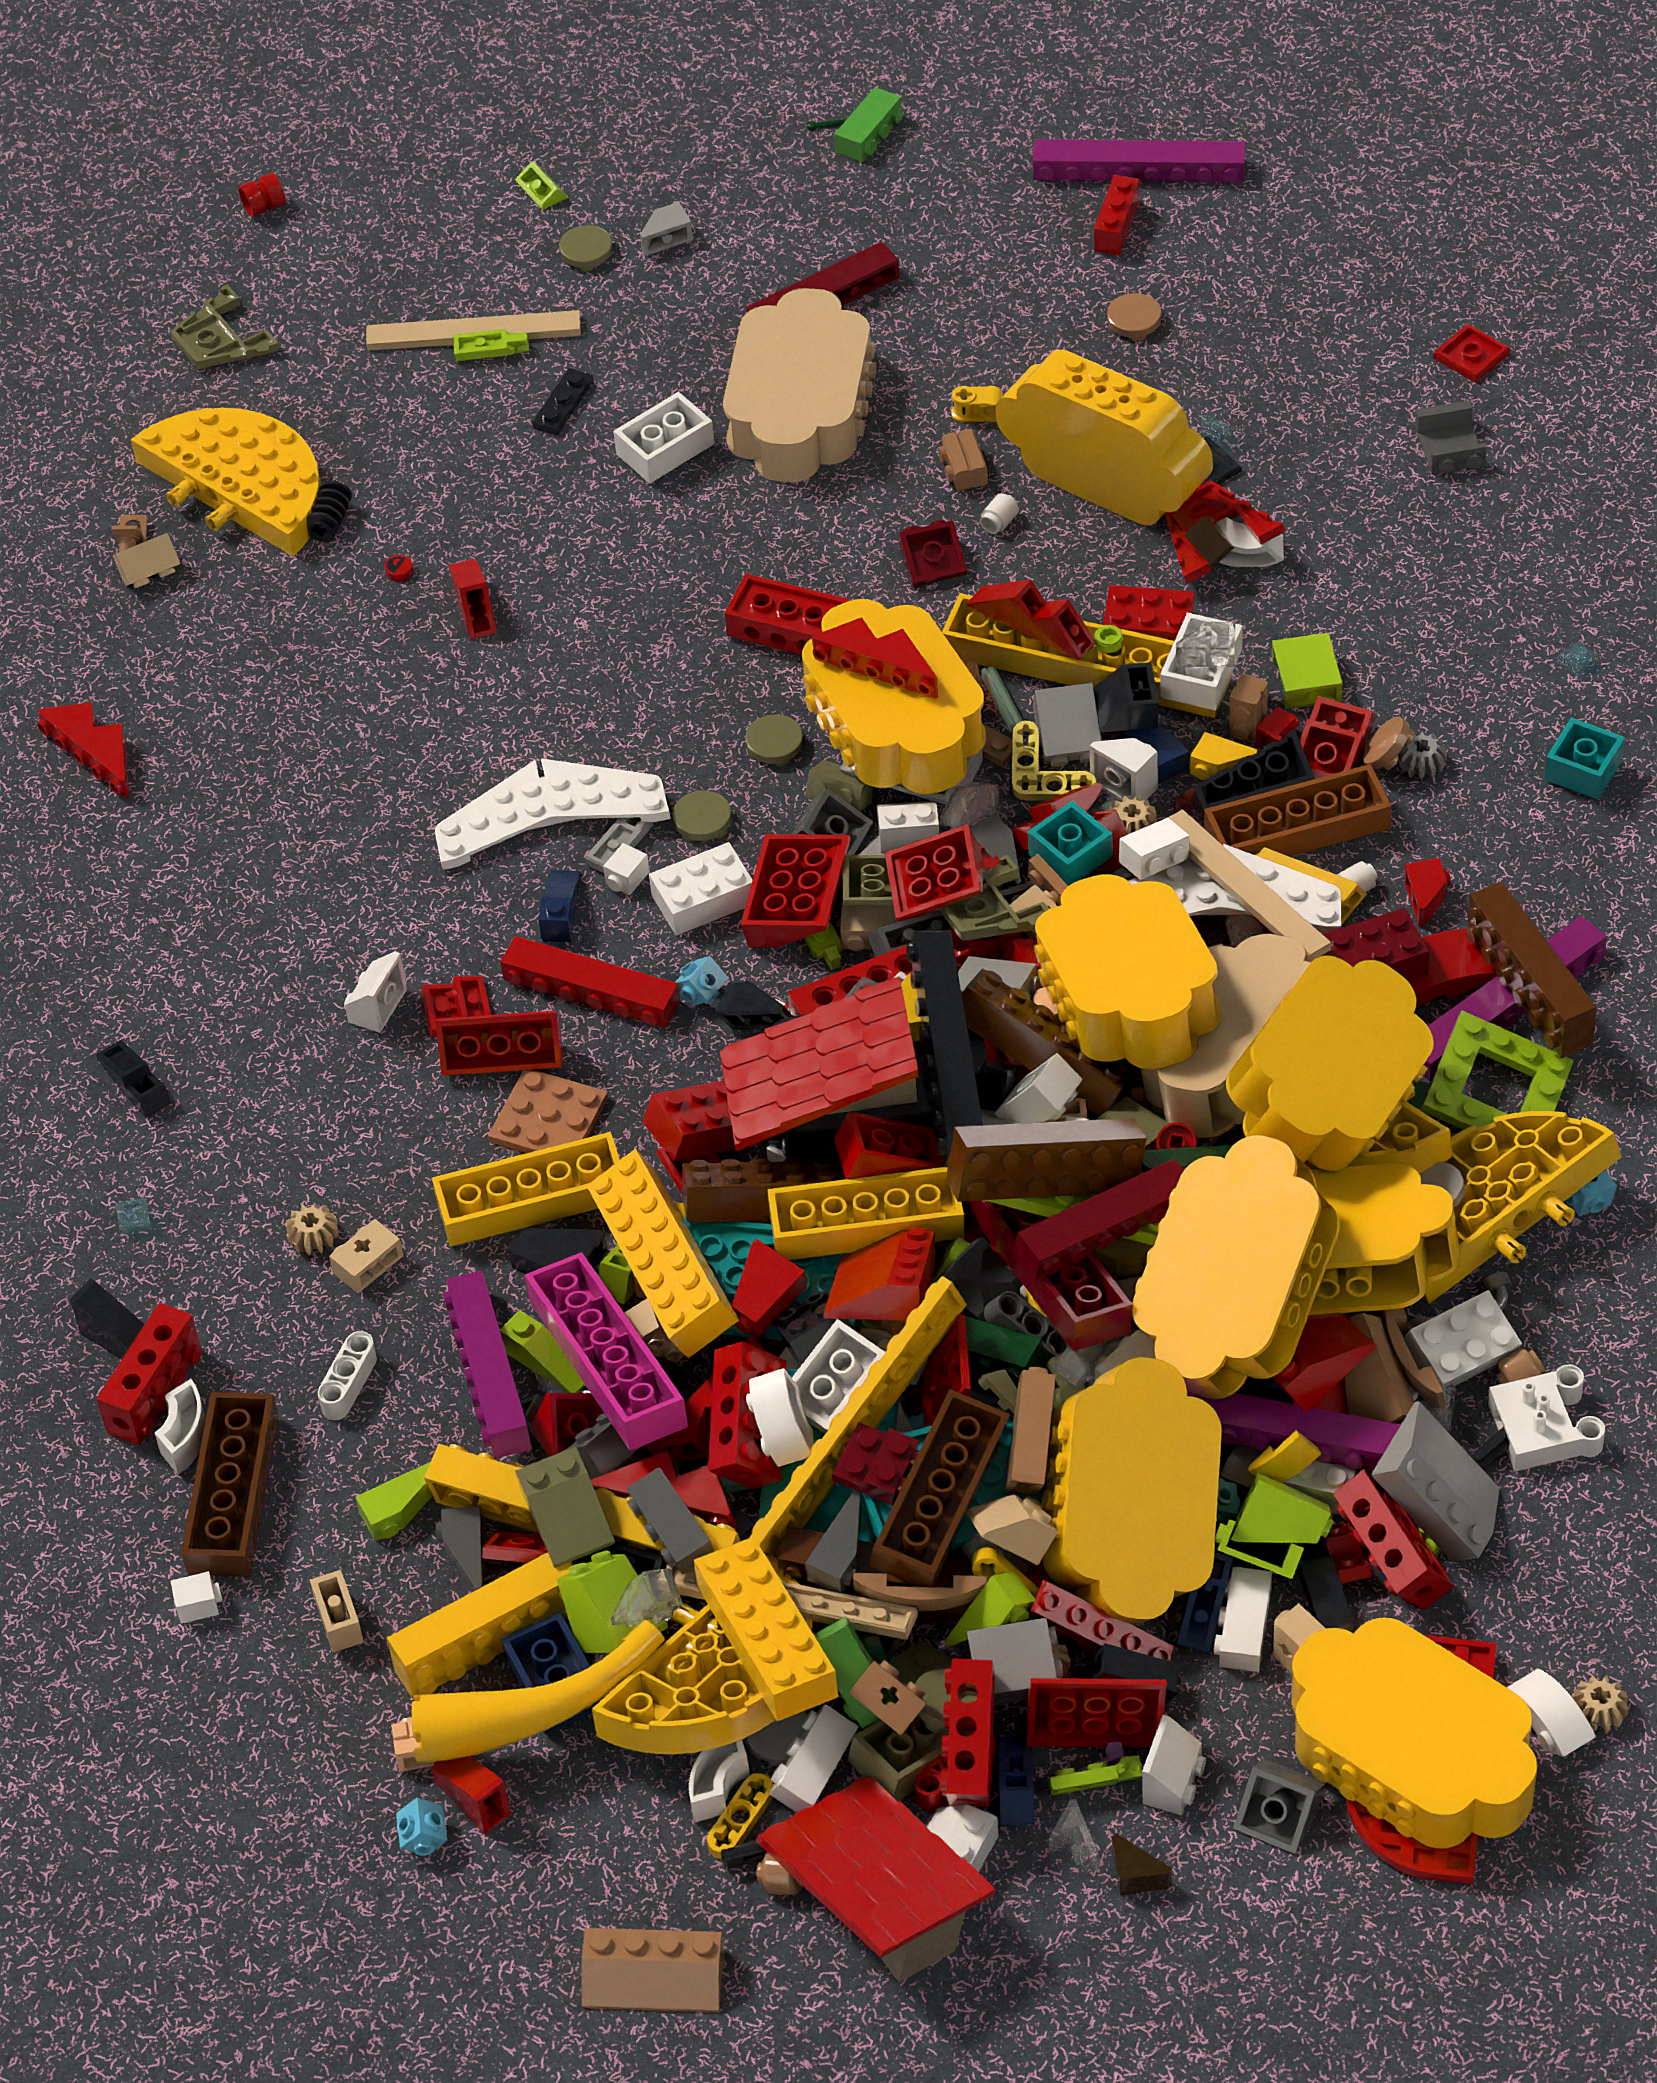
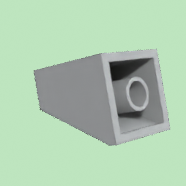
[1033,683,1101,767]
[958,956,1041,1001]
[967,1618,1063,1706]

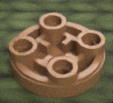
[1107,293,1161,341]
[1363,716,1415,770]

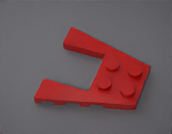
[1165,480,1286,584]

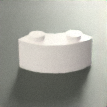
[1217,517,1284,567]
[746,1368,813,1467]
[155,1379,206,1474]
[1507,1669,1596,1757]
[689,1739,750,1822]

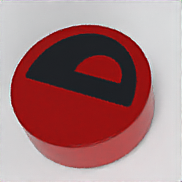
[384,555,413,582]

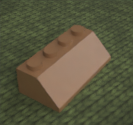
[582,1928,724,2013]

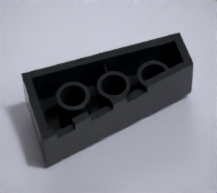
[1192,729,1315,827]

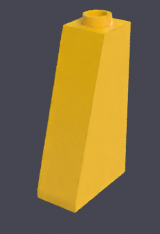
[1255,847,1367,925]

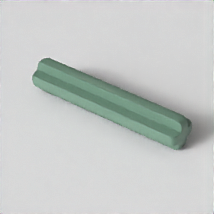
[981,666,1023,733]

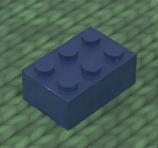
[501,1612,603,1735]

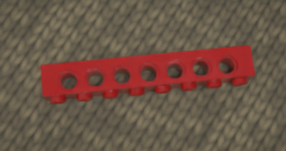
[788,927,1022,1016]

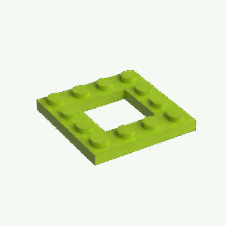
[1421,1010,1574,1130]

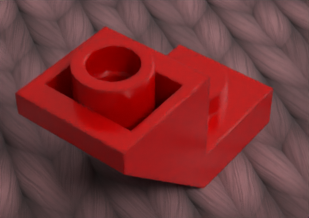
[1320,1523,1372,1584]

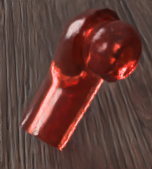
[1173,787,1194,816]

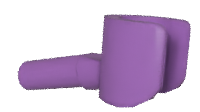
[1081,1742,1125,1771]

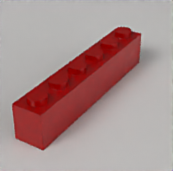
[500,936,680,1027]

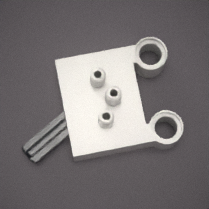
[1471,1365,1605,1471]

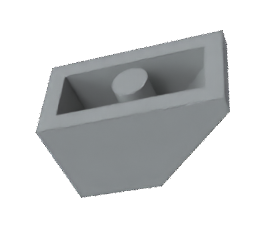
[640,202,693,256]

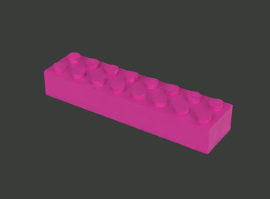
[525,1252,688,1451]

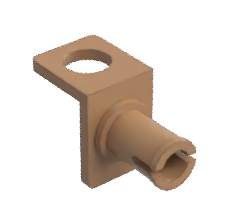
[111,515,148,552]

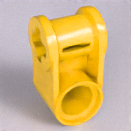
[951,386,1003,423]

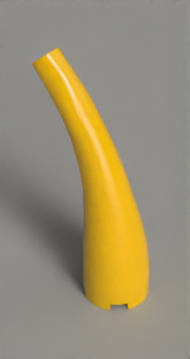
[412,1620,665,1762]

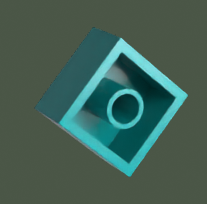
[1545,717,1625,800]
[1028,801,1113,886]

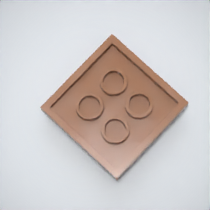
[488,1070,609,1153]

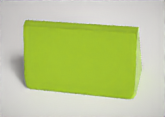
[515,161,568,210]

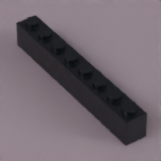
[906,930,983,1167]

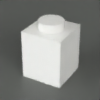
[603,843,649,895]
[171,1572,223,1624]

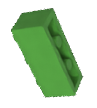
[834,87,904,162]
[814,1617,897,1729]

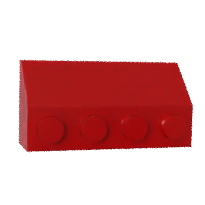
[435,1011,563,1076]

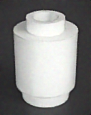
[980,494,1019,534]
[1337,861,1378,892]

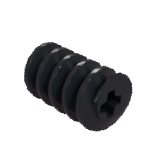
[307,481,353,542]

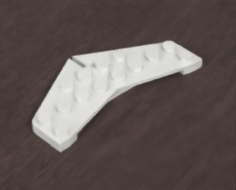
[435,759,671,870]
[1128,844,1341,934]

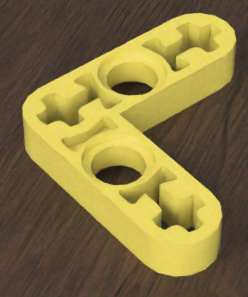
[1012,721,1096,800]

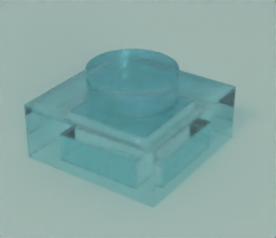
[1199,414,1235,440]
[1557,641,1599,678]
[116,1197,151,1234]

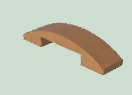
[1386,1308,1446,1409]
[853,1573,987,1611]

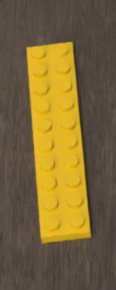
[750,1276,967,1558]

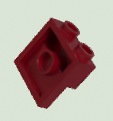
[898,520,967,587]
[831,1422,919,1506]

